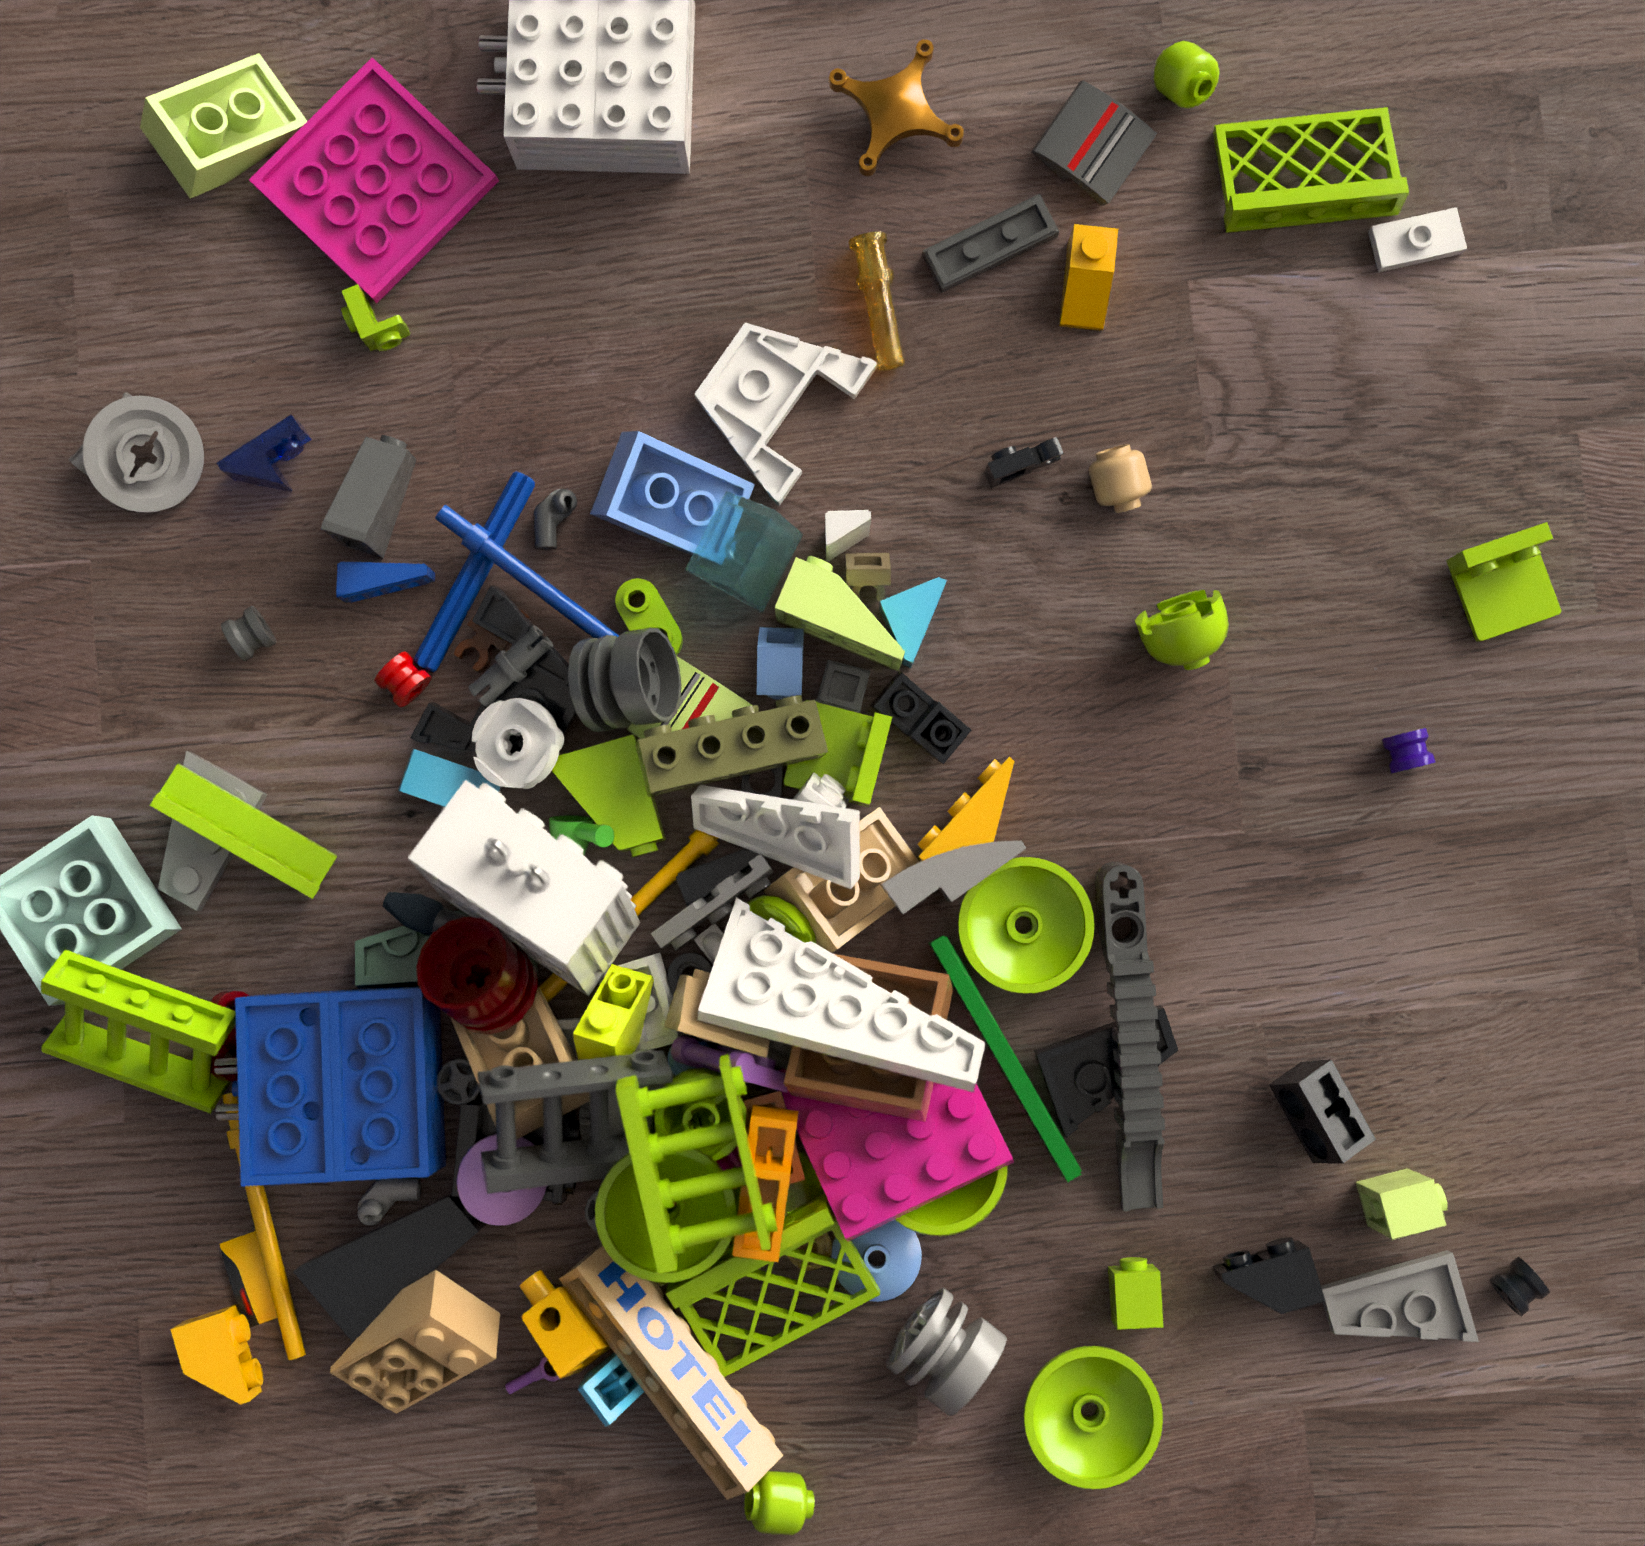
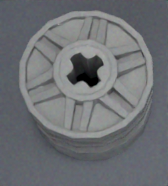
[886,1287,1007,1416]

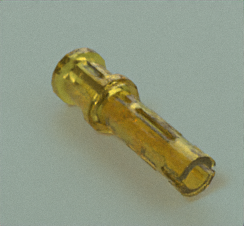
[848,231,905,370]

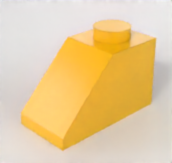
[1059,224,1118,331]

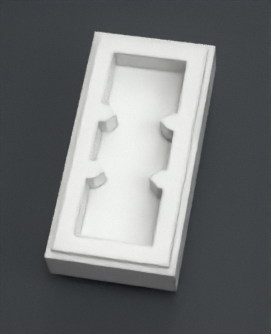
[1368,207,1467,272]

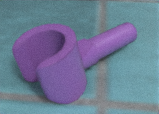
[505,1354,560,1394]

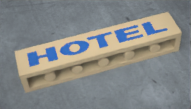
[559,1243,783,1500]

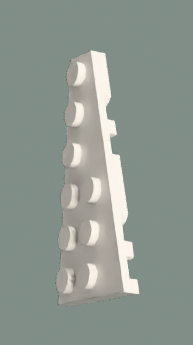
[697,898,985,1092]

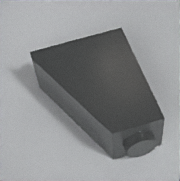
[321,435,417,559]

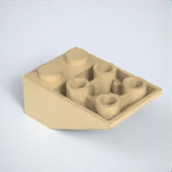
[330,1270,500,1414]

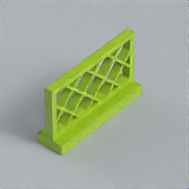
[1213,107,1409,233]
[666,1194,880,1377]

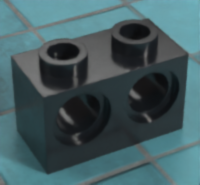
[1269,1060,1376,1164]

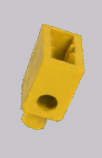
[519,1270,611,1379]

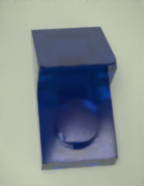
[216,415,312,492]

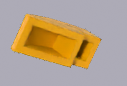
[732,1105,798,1262]

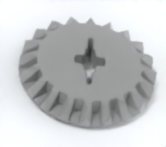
[83,396,204,513]

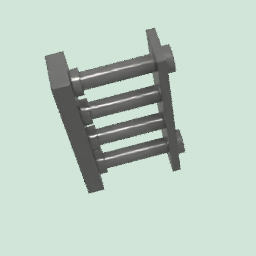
[477,1049,673,1194]

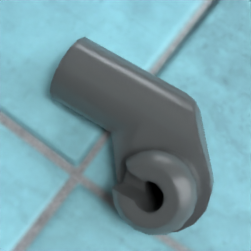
[534,489,577,550]

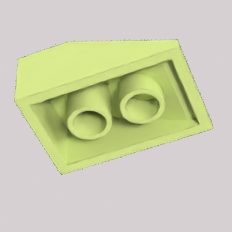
[140,53,307,199]
[775,556,905,671]

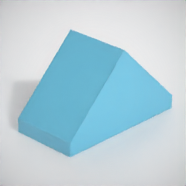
[879,577,947,668]
[578,1353,644,1427]

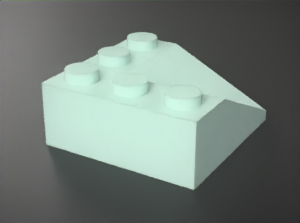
[0,815,182,1006]

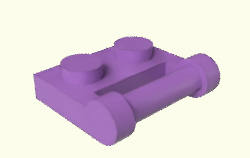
[671,1036,788,1093]

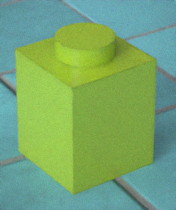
[1108,1257,1163,1330]

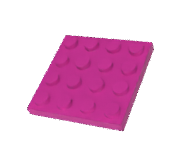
[249,57,499,304]
[779,1068,1014,1242]

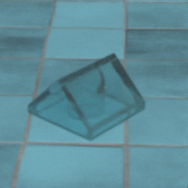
[685,491,803,612]

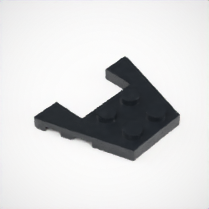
[410,585,577,755]

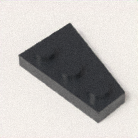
[1034,1005,1178,1138]

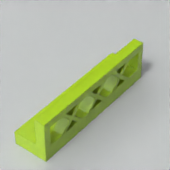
[150,763,337,899]

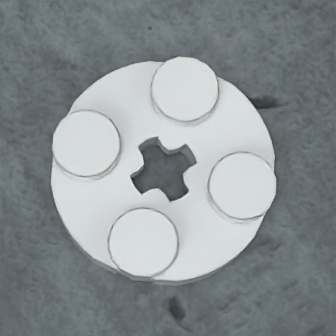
[472,698,564,789]

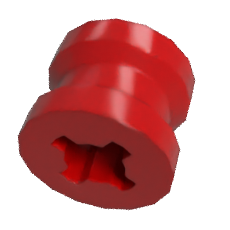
[374,651,432,708]

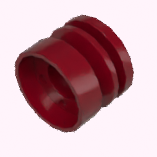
[416,917,538,1035]

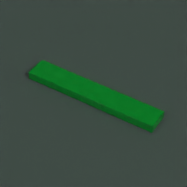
[928,935,1082,1182]

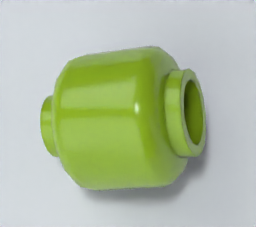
[1153,41,1220,109]
[744,1471,815,1535]

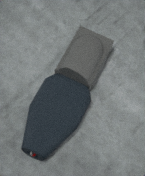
[383,892,465,935]

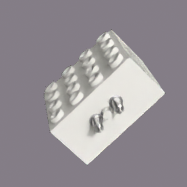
[477,0,695,174]
[408,780,641,997]

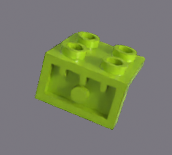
[1446,522,1561,642]
[784,700,892,808]

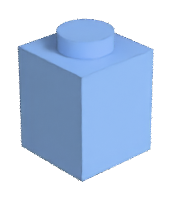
[757,627,804,700]

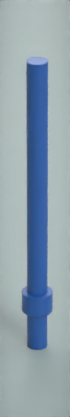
[435,505,619,638]

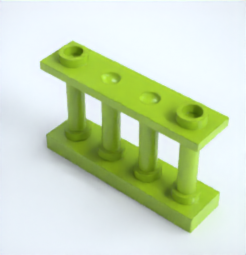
[41,949,236,1114]
[615,1054,778,1275]

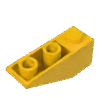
[917,757,1014,862]

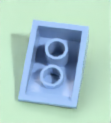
[590,431,755,566]

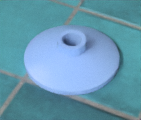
[832,1220,922,1302]

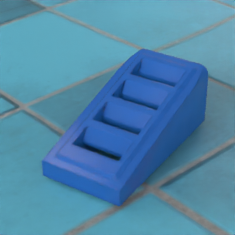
[336,562,435,603]

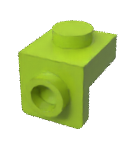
[341,284,410,351]

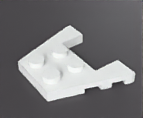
[695,323,877,506]

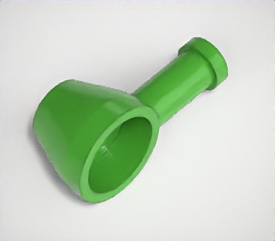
[549,815,614,855]

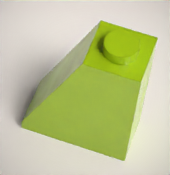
[552,734,666,858]

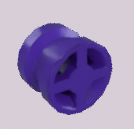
[1382,728,1436,774]

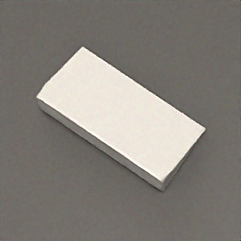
[825,510,871,561]

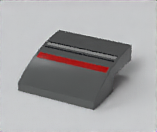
[1031,81,1157,206]

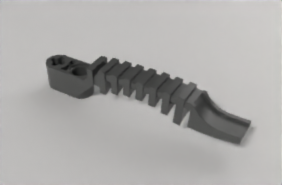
[1095,861,1165,1212]

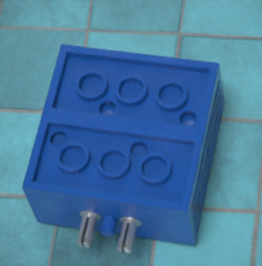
[214,986,446,1187]

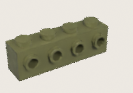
[636,695,828,798]

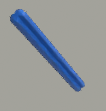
[414,471,535,672]

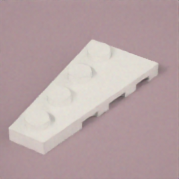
[691,785,860,889]

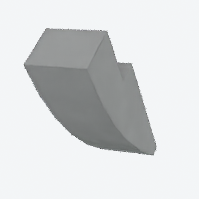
[881,841,1026,914]

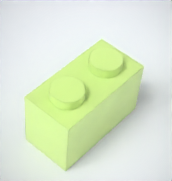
[1356,1168,1448,1240]

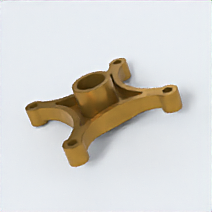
[829,39,964,177]

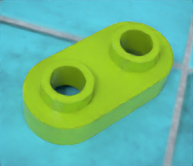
[615,578,683,656]

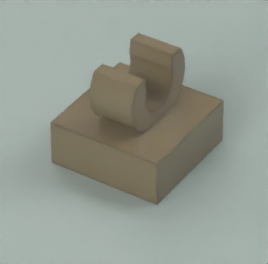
[845,553,891,601]

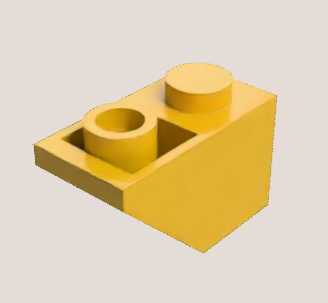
[170,1304,264,1405]

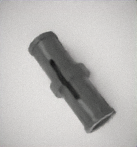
[468,625,553,707]

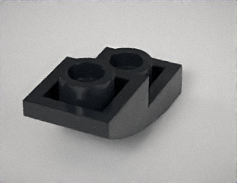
[870,672,972,764]

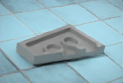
[158,751,268,911]
[651,853,774,951]
[1321,1250,1479,1342]

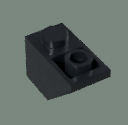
[1213,1237,1325,1314]

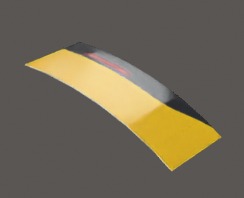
[220,1231,277,1328]

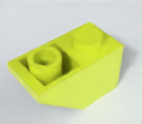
[573,964,654,1060]

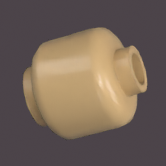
[1089,444,1152,513]

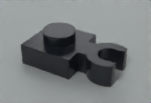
[984,437,1064,488]

